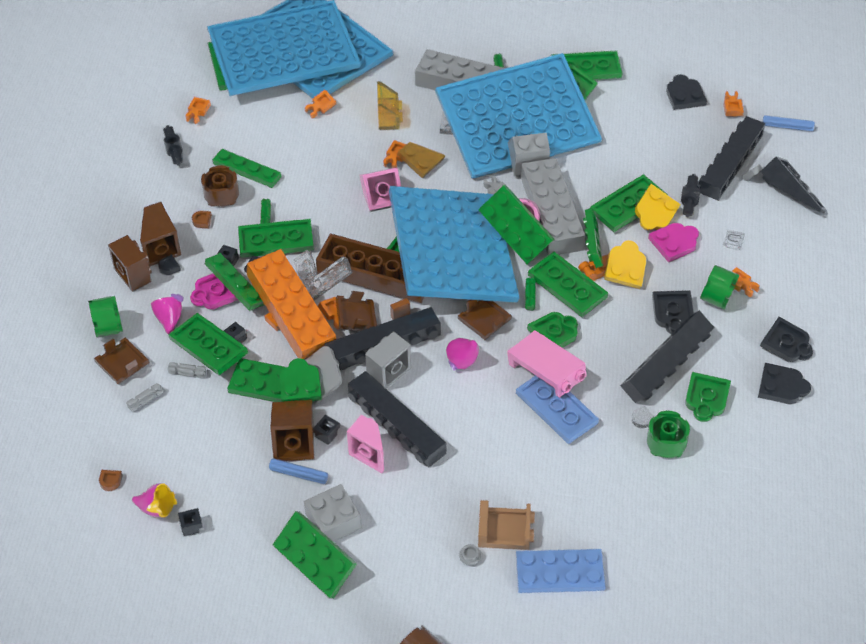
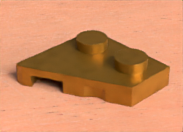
[397,142,445,178]

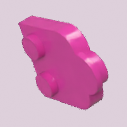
[648,223,699,263]
[190,273,238,309]

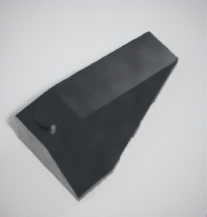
[760,156,827,213]

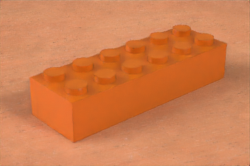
[247,249,336,359]

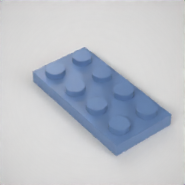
[516,376,599,444]
[516,549,605,593]

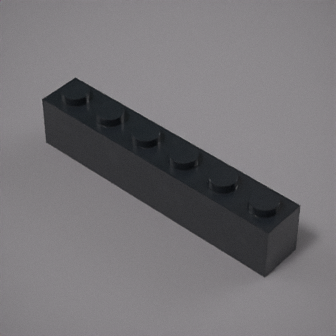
[698,116,766,201]
[324,307,441,370]
[620,310,715,403]
[348,371,446,468]

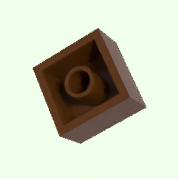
[108,235,152,292]

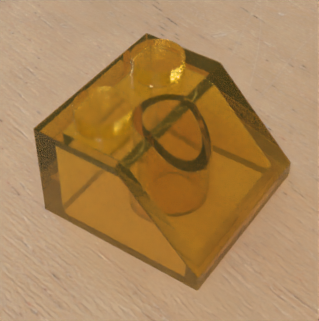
[377,81,403,130]

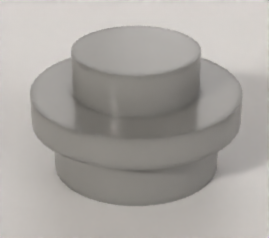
[459,544,481,565]

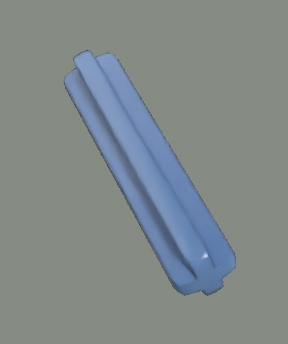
[762,115,815,131]
[269,458,328,484]

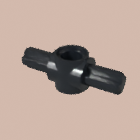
[163,125,183,166]
[680,174,701,218]

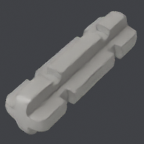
[168,362,206,378]
[126,383,164,411]

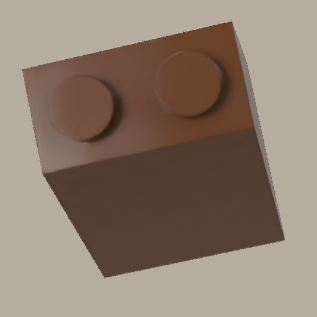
[140,201,181,267]
[270,400,314,461]

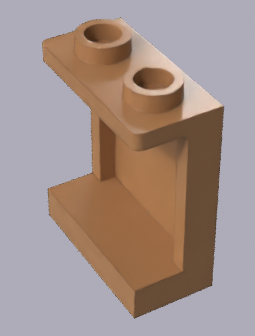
[478,500,535,550]

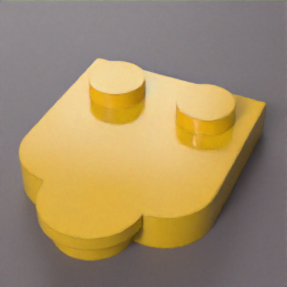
[635,184,681,230]
[604,240,646,289]

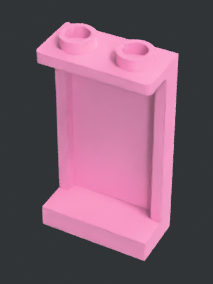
[507,331,586,398]

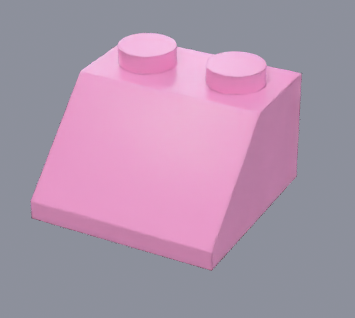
[360,168,401,210]
[347,415,384,473]

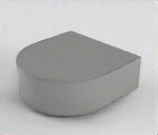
[742,164,763,181]

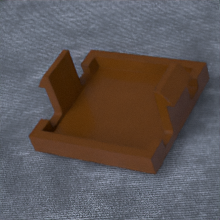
[335,291,377,331]
[458,299,512,340]
[94,337,149,384]

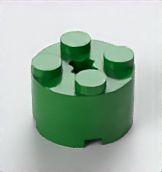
[700,265,740,310]
[88,296,123,338]
[646,411,690,458]

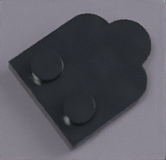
[666,74,707,110]
[652,290,694,334]
[760,317,813,362]
[758,363,811,404]

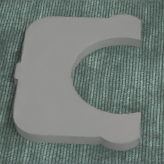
[304,346,342,405]

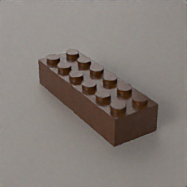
[316,233,424,304]

